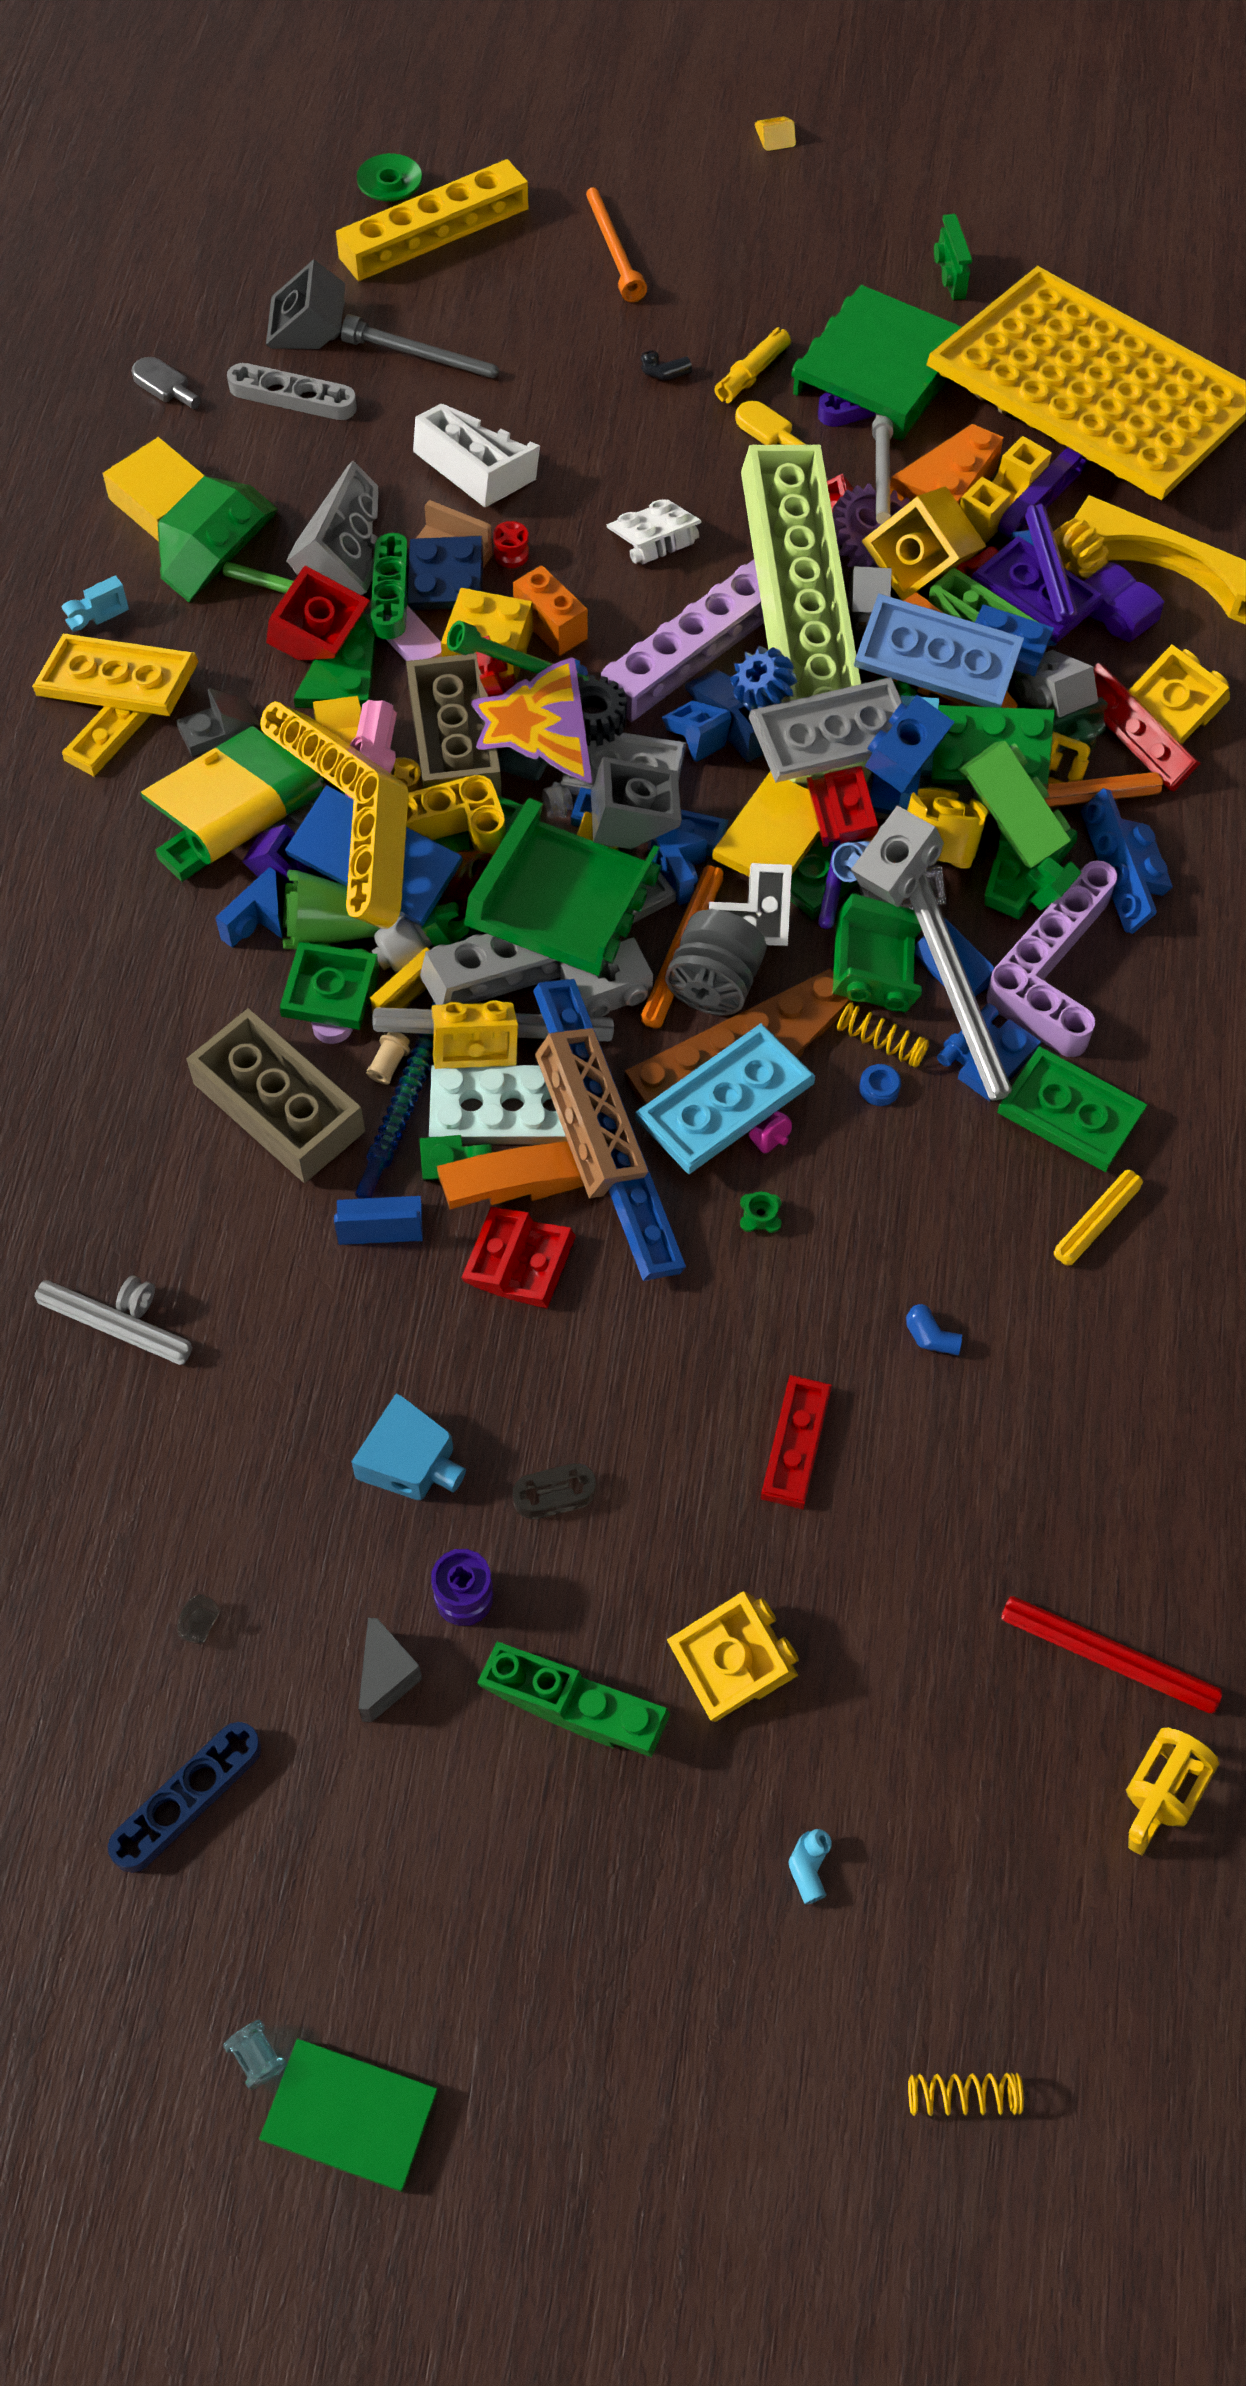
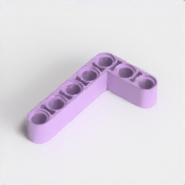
[986,861,1117,1057]

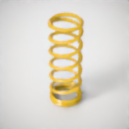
[837,1002,929,1068]
[908,2073,1024,2116]

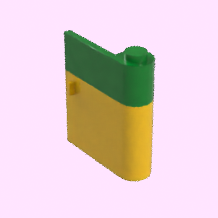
[140,726,325,864]

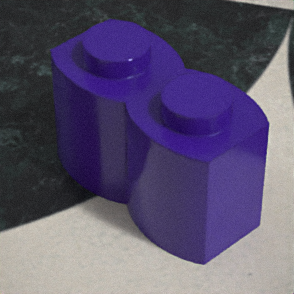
[1084,562,1164,642]

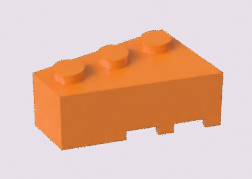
[890,424,1004,506]

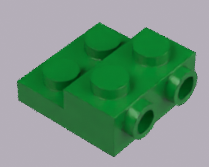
[279,942,380,1030]

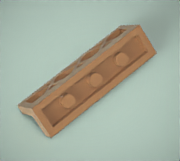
[535,1028,648,1198]

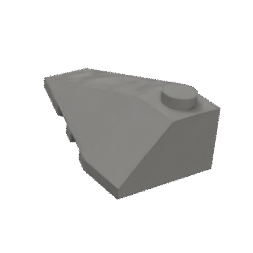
[286,461,378,595]

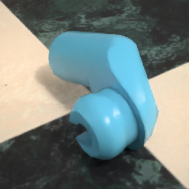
[789,1829,832,1905]

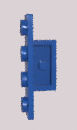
[1080,788,1173,934]

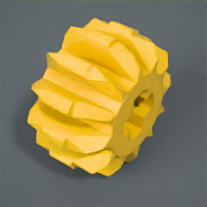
[1053,518,1109,581]

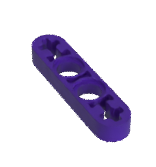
[998,447,1088,539]

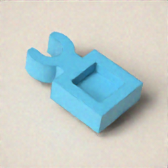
[61,575,129,632]

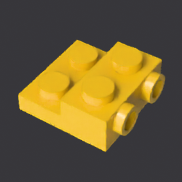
[1129,644,1230,744]
[667,1591,799,1722]

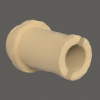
[366,1032,410,1085]

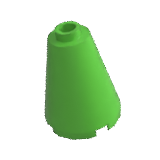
[283,870,381,950]

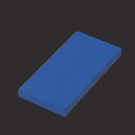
[285,785,463,927]

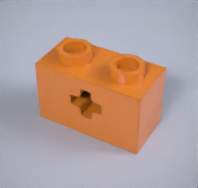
[513,565,588,656]

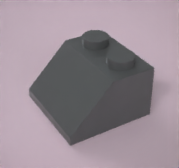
[266,259,345,349]
[591,757,682,849]

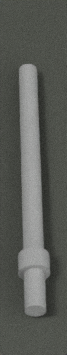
[872,413,893,525]

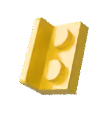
[432,1000,518,1069]

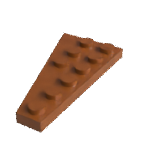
[625,968,852,1106]

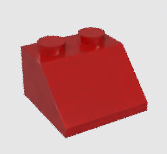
[266,565,370,660]

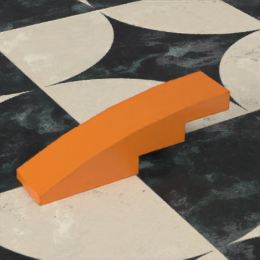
[437,1142,584,1210]

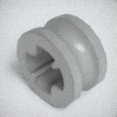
[116,1275,155,1319]

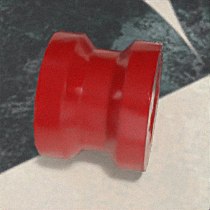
[493,521,529,568]

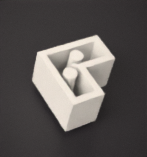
[709,863,792,946]

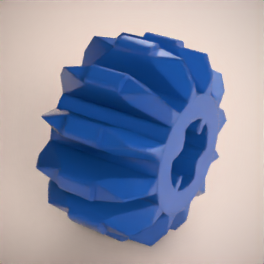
[730,646,798,711]

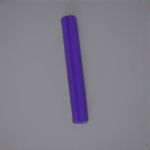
[1025,504,1078,624]

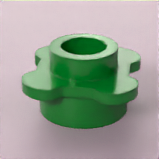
[740,1191,782,1233]

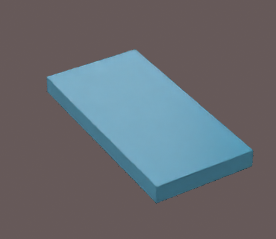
[635,1023,815,1174]

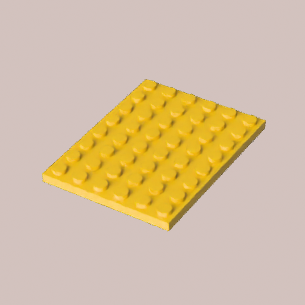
[927,266,1246,501]

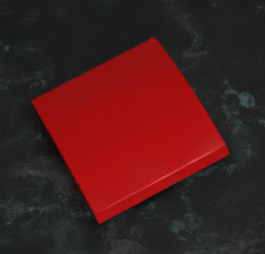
[461,1207,576,1308]

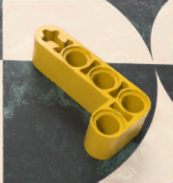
[406,775,507,857]

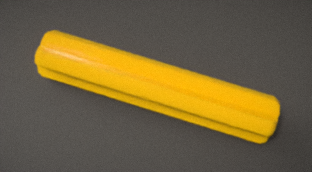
[1054,1170,1143,1266]

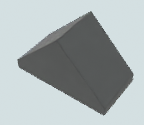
[358,1618,422,1722]

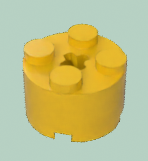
[907,788,988,868]

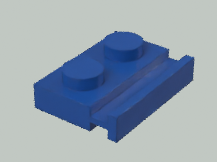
[975,604,1054,677]

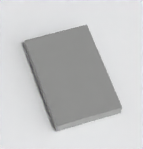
[561,733,686,795]

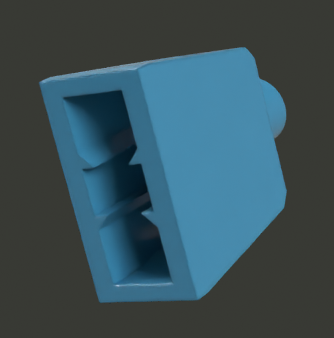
[351,1393,466,1500]

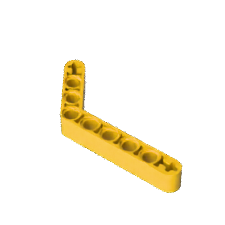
[260,701,408,929]

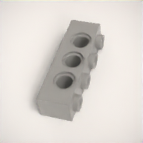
[420,934,562,1005]

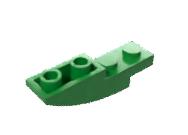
[477,1641,670,1757]

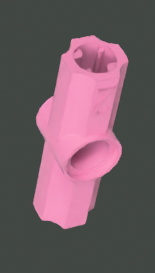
[345,700,397,799]

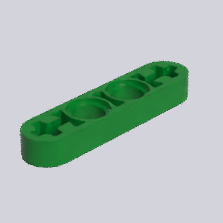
[371,533,409,639]

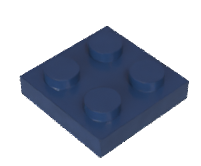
[408,536,484,610]

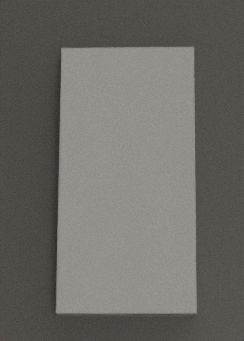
[749,677,912,783]

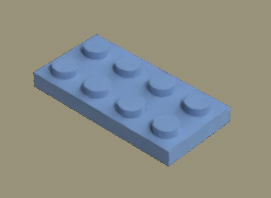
[854,593,1024,708]

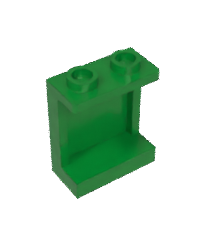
[833,893,922,1012]

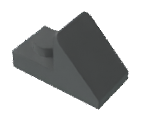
[176,689,262,757]

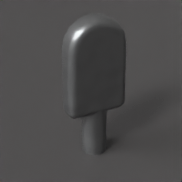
[131,357,201,409]

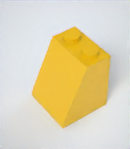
[862,486,987,601]

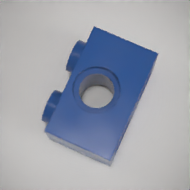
[865,695,954,793]

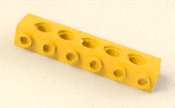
[336,159,529,282]

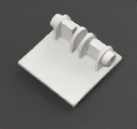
[606,499,701,565]

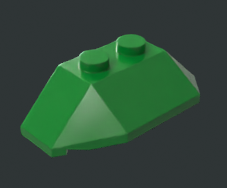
[158,476,279,603]

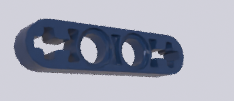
[108,1722,261,1873]

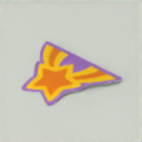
[471,657,592,784]

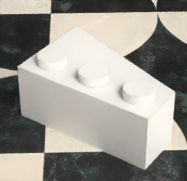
[413,403,540,507]

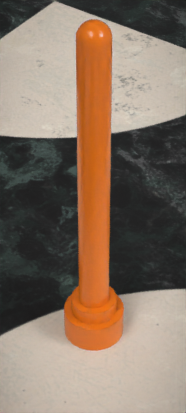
[586,187,647,303]

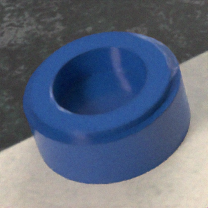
[859,1064,901,1106]

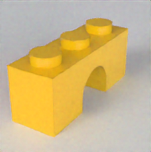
[960,436,1052,544]

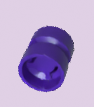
[431,1549,493,1626]

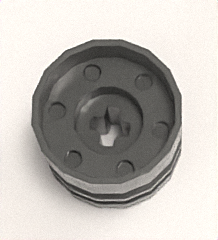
[665,909,767,1016]

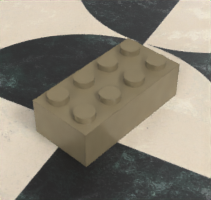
[406,653,502,797]
[186,1008,365,1184]

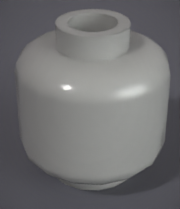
[372,916,433,973]

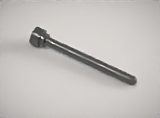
[341,314,499,378]

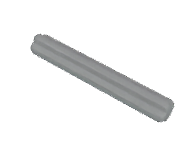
[35,1280,193,1365]

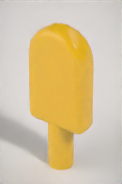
[735,401,806,445]

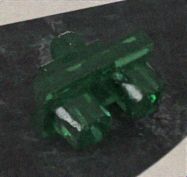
[1053,697,1108,752]

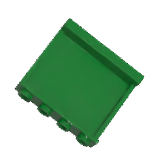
[791,285,962,441]
[464,798,661,976]

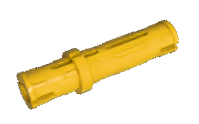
[715,327,791,403]

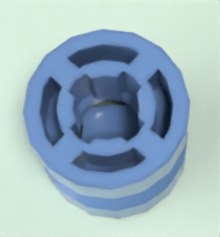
[831,841,871,882]

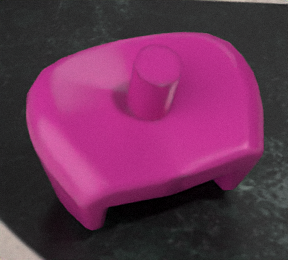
[749,1111,792,1153]

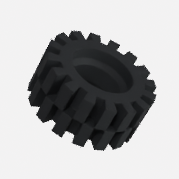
[577,675,627,746]

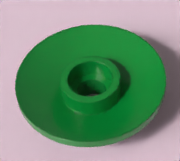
[357,153,422,201]

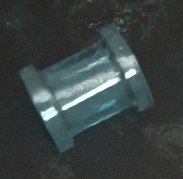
[223,2020,287,2090]

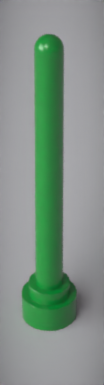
[447,620,598,681]

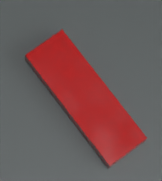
[760,1375,832,1510]

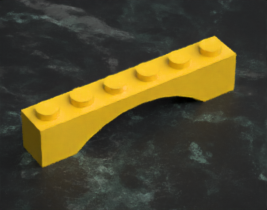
[1074,495,1246,625]

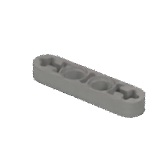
[227,363,357,420]

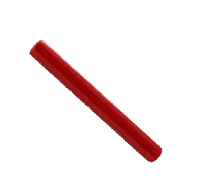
[1001,1596,1222,1713]

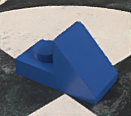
[662,700,732,762]
[648,828,707,906]
[215,867,283,948]

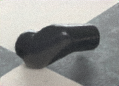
[640,350,692,381]

